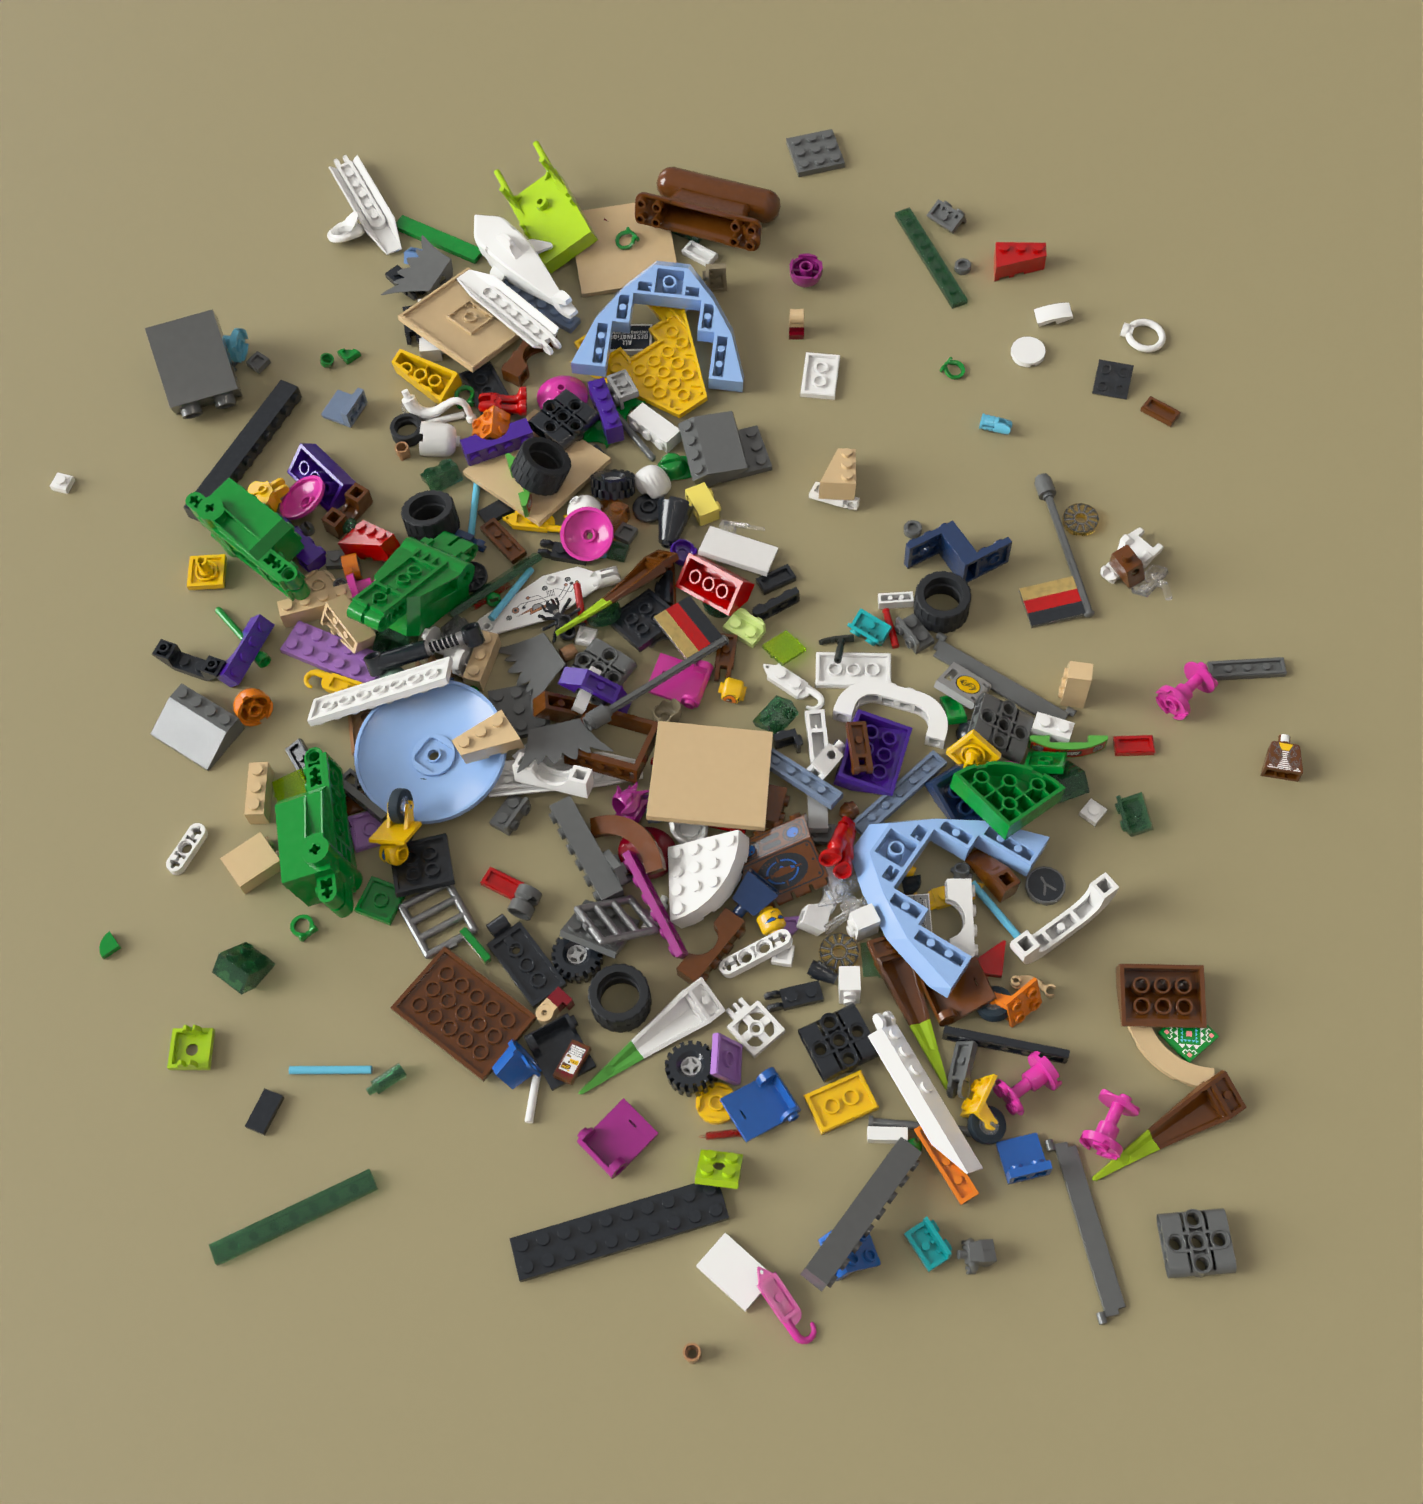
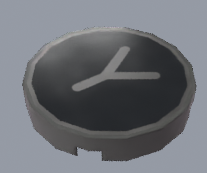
[1025,866,1066,906]

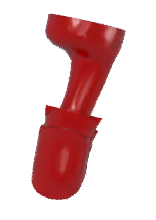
[478,386,527,416]

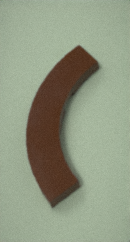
[590,815,666,876]

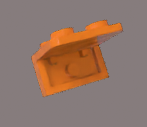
[472,405,511,440]

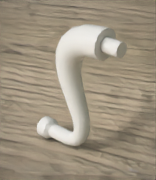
[402,389,477,423]

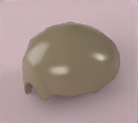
[653,698,682,723]

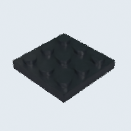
[606,588,671,652]
[391,833,456,898]

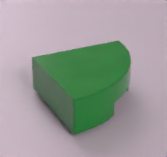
[337,348,361,365]
[99,931,121,959]

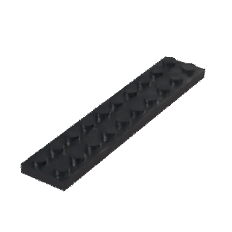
[509,1183,730,1283]

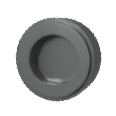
[954,258,971,275]
[904,520,922,539]

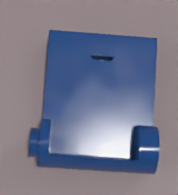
[720,1067,801,1143]

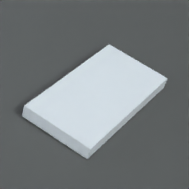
[698,526,778,577]
[815,652,891,688]

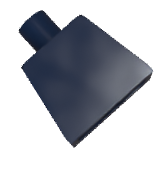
[732,868,780,918]

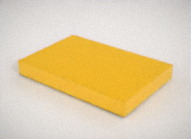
[804,1070,879,1135]

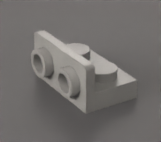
[607,369,639,410]

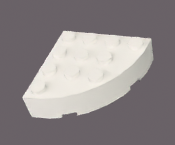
[668,830,749,929]

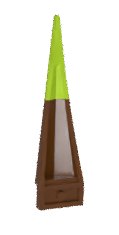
[555,549,679,636]
[867,936,948,1090]
[1091,1070,1247,1181]

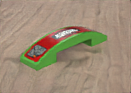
[505,453,532,518]
[1028,735,1108,758]

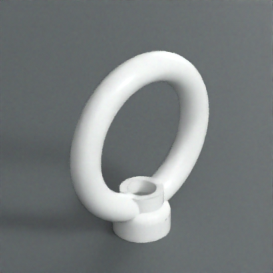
[1120,319,1166,352]

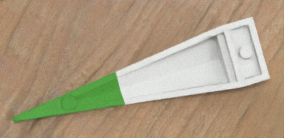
[578,977,726,1094]

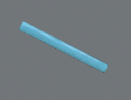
[468,483,480,536]
[488,567,534,621]
[972,880,1021,939]
[289,1066,373,1074]

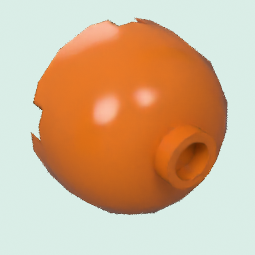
[233,688,273,727]

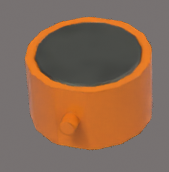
[341,553,363,581]

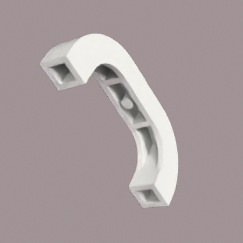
[833,680,948,749]
[1010,872,1119,964]

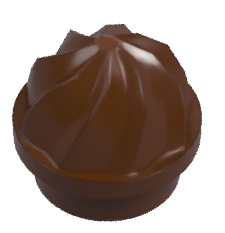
[839,801,859,820]

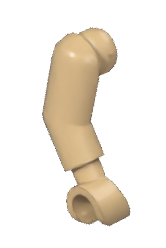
[1010,975,1056,998]

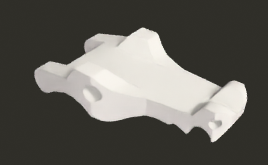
[1100,527,1164,584]

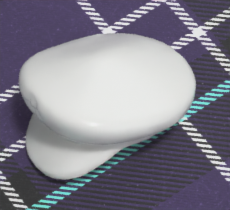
[327,212,365,243]

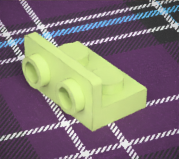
[723,608,766,648]

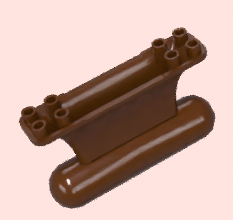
[635,167,781,251]

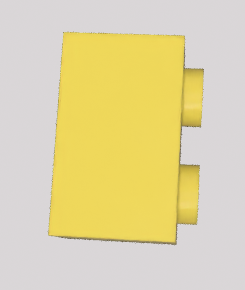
[685,482,721,526]

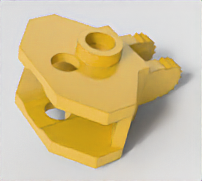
[247,478,290,512]

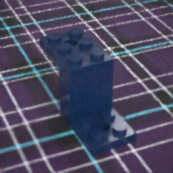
[904,520,1012,583]

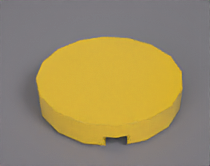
[696,1082,734,1125]

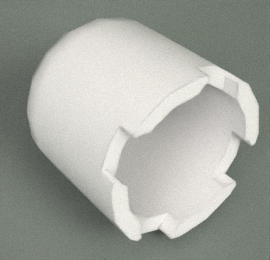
[419,421,460,457]

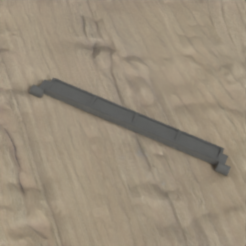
[933,632,1077,720]
[1044,1139,1126,1325]

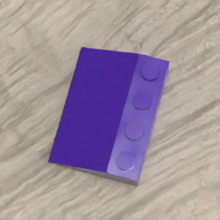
[833,709,912,796]

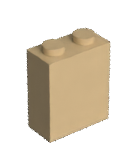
[220,832,281,894]

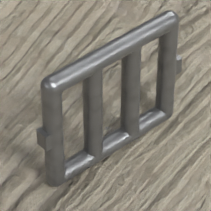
[398,885,478,959]
[574,895,659,946]

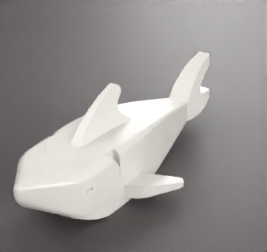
[474,215,578,319]

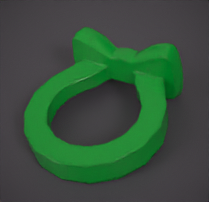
[615,227,640,250]
[940,357,965,380]
[454,385,475,409]
[290,914,318,942]

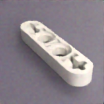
[719,929,793,978]

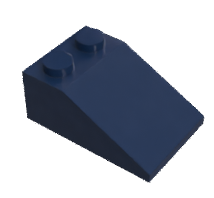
[924,764,983,821]

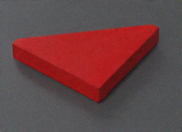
[978,940,1006,978]

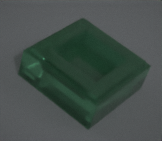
[607,541,630,563]

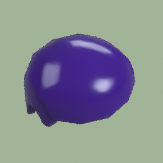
[670,539,697,566]

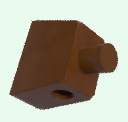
[1109,545,1145,589]

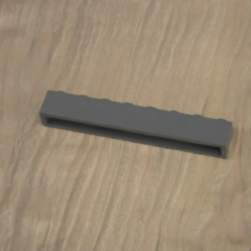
[800,1137,922,1292]

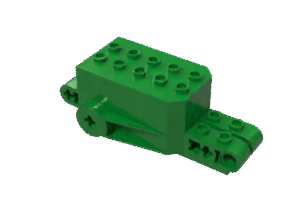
[185,478,311,601]
[347,531,478,636]
[275,747,363,918]

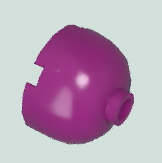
[789,253,823,288]

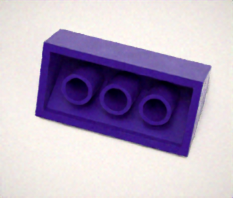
[287,443,357,512]

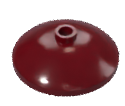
[618,827,675,879]

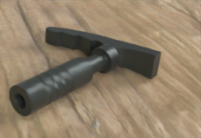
[819,634,854,664]

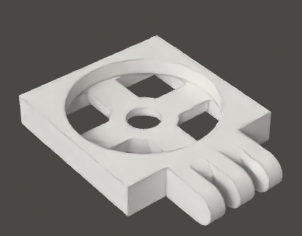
[726,998,785,1058]

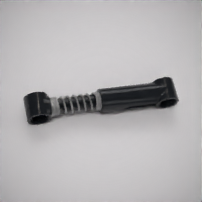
[363,622,485,677]

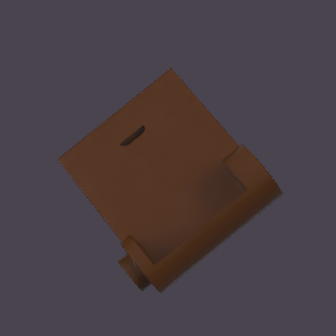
[920,956,997,1027]

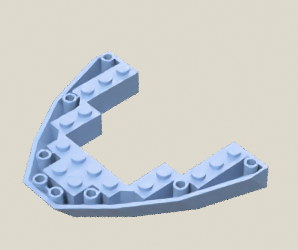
[571,261,744,392]
[852,819,1050,998]

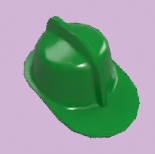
[657,453,692,481]

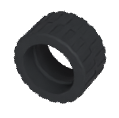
[511,437,571,496]
[401,490,460,540]
[913,571,971,634]
[588,964,652,1033]

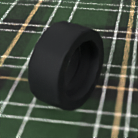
[390,413,423,447]

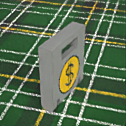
[934,662,991,709]

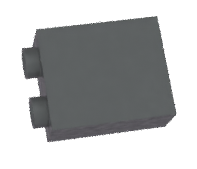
[145,309,243,419]

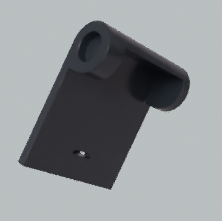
[523,1013,596,1091]

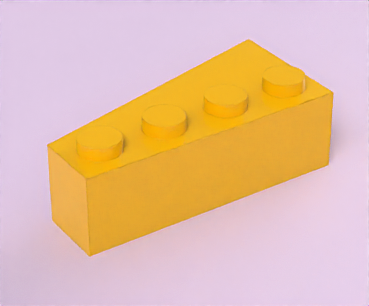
[391,349,462,405]

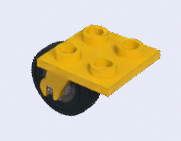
[368,788,422,846]
[960,1074,1006,1145]

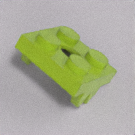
[167,1025,215,1070]
[695,1149,743,1189]

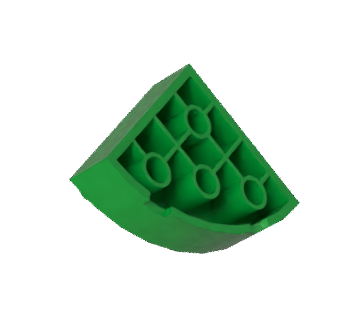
[950,761,1066,840]

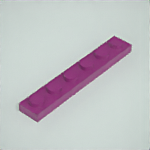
[622,850,688,959]

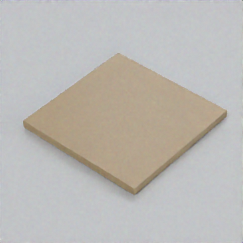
[575,203,677,297]
[398,267,520,373]
[462,409,612,527]
[646,721,773,831]

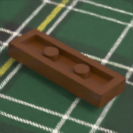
[480,517,527,564]

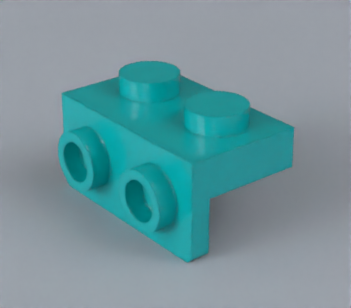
[847,608,893,646]
[904,1217,953,1272]

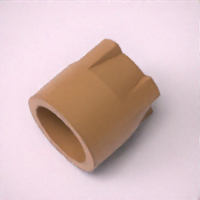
[395,441,411,461]
[559,643,578,662]
[683,1343,701,1364]

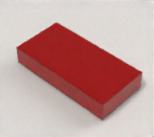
[1113,735,1155,756]
[480,866,524,900]

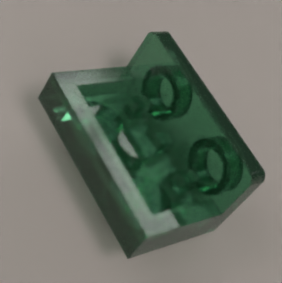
[420,459,463,491]
[753,695,799,738]
[1115,792,1154,837]

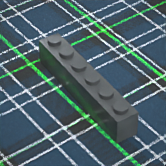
[548,796,624,902]

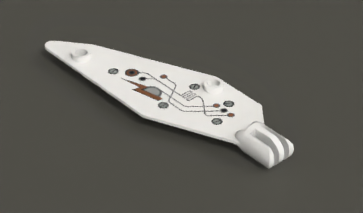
[477,566,621,634]

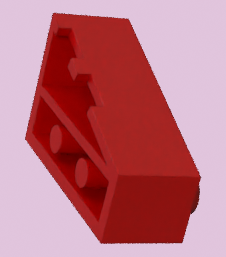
[994,242,1047,281]
[338,520,400,561]

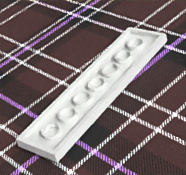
[307,656,453,726]

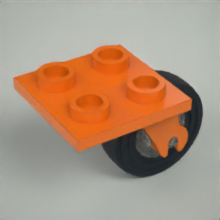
[977,977,1042,1028]

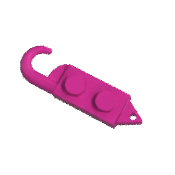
[756,1266,817,1344]

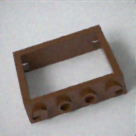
[564,703,658,783]

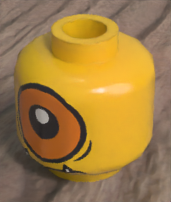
[718,677,747,704]

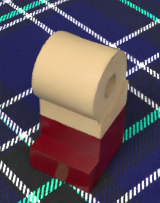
[789,309,804,340]
[536,986,575,1026]

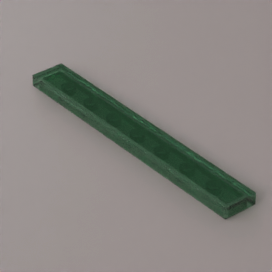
[895,207,968,309]
[209,1169,378,1266]

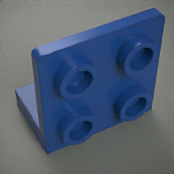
[996,1133,1053,1185]
[818,1230,881,1281]

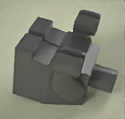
[956,1238,997,1275]

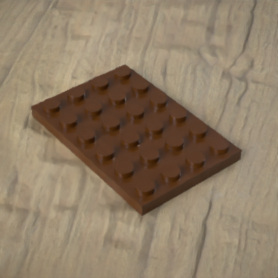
[390,946,537,1082]

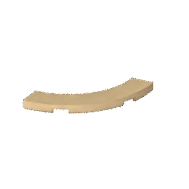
[1128,1027,1215,1088]

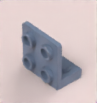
[321,388,368,428]

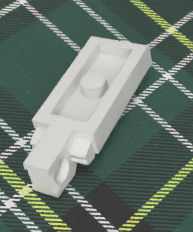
[809,482,860,510]

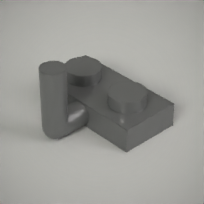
[602,849,634,886]

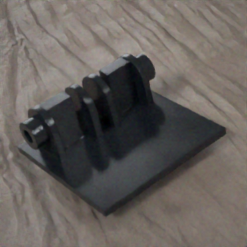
[1092,359,1134,400]

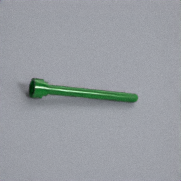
[215,607,271,668]

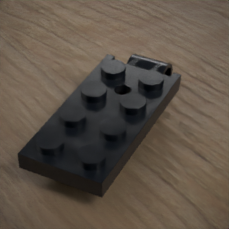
[486,914,567,1009]

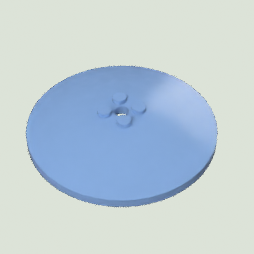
[354,680,507,824]

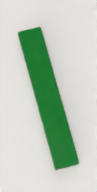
[396,215,482,264]

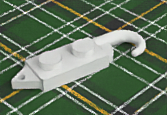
[763,663,825,710]

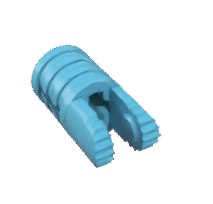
[979,413,1013,435]

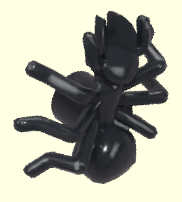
[538,597,586,643]

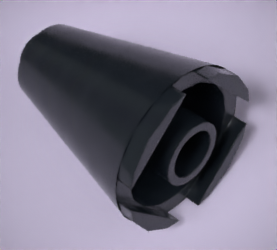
[658,496,694,549]

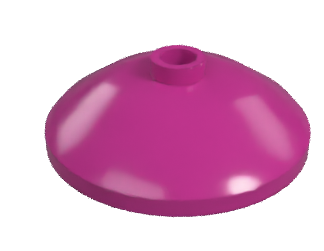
[537,375,588,409]
[280,475,325,520]
[560,507,614,561]

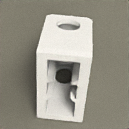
[807,739,846,780]

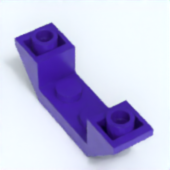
[558,667,632,713]

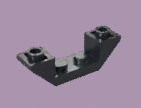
[152,639,226,681]

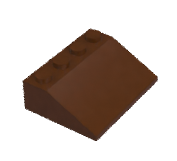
[1116,964,1207,1028]

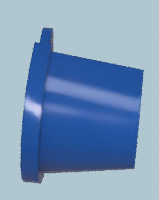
[492,1039,542,1089]

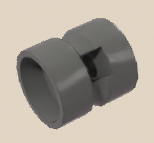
[507,883,542,921]

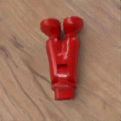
[819,816,857,879]

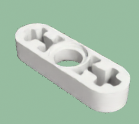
[166,823,208,875]

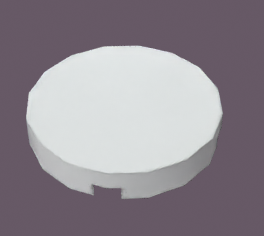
[1011,337,1046,367]

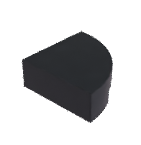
[902,874,921,895]

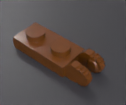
[714,633,738,682]

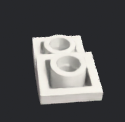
[1034,303,1073,327]

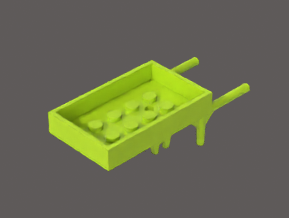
[494,141,598,274]

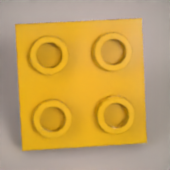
[187,554,227,590]
[945,729,1001,768]

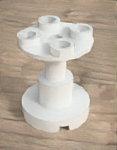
[422,626,474,677]

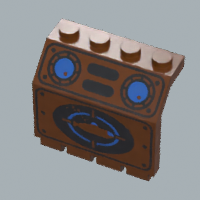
[741,812,829,908]

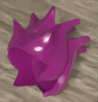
[612,782,649,823]

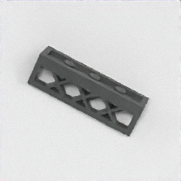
[343,768,387,824]

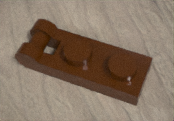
[845,721,873,775]

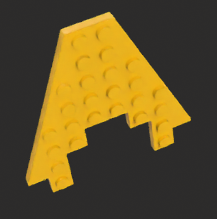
[570,305,708,419]

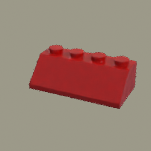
[675,553,755,616]

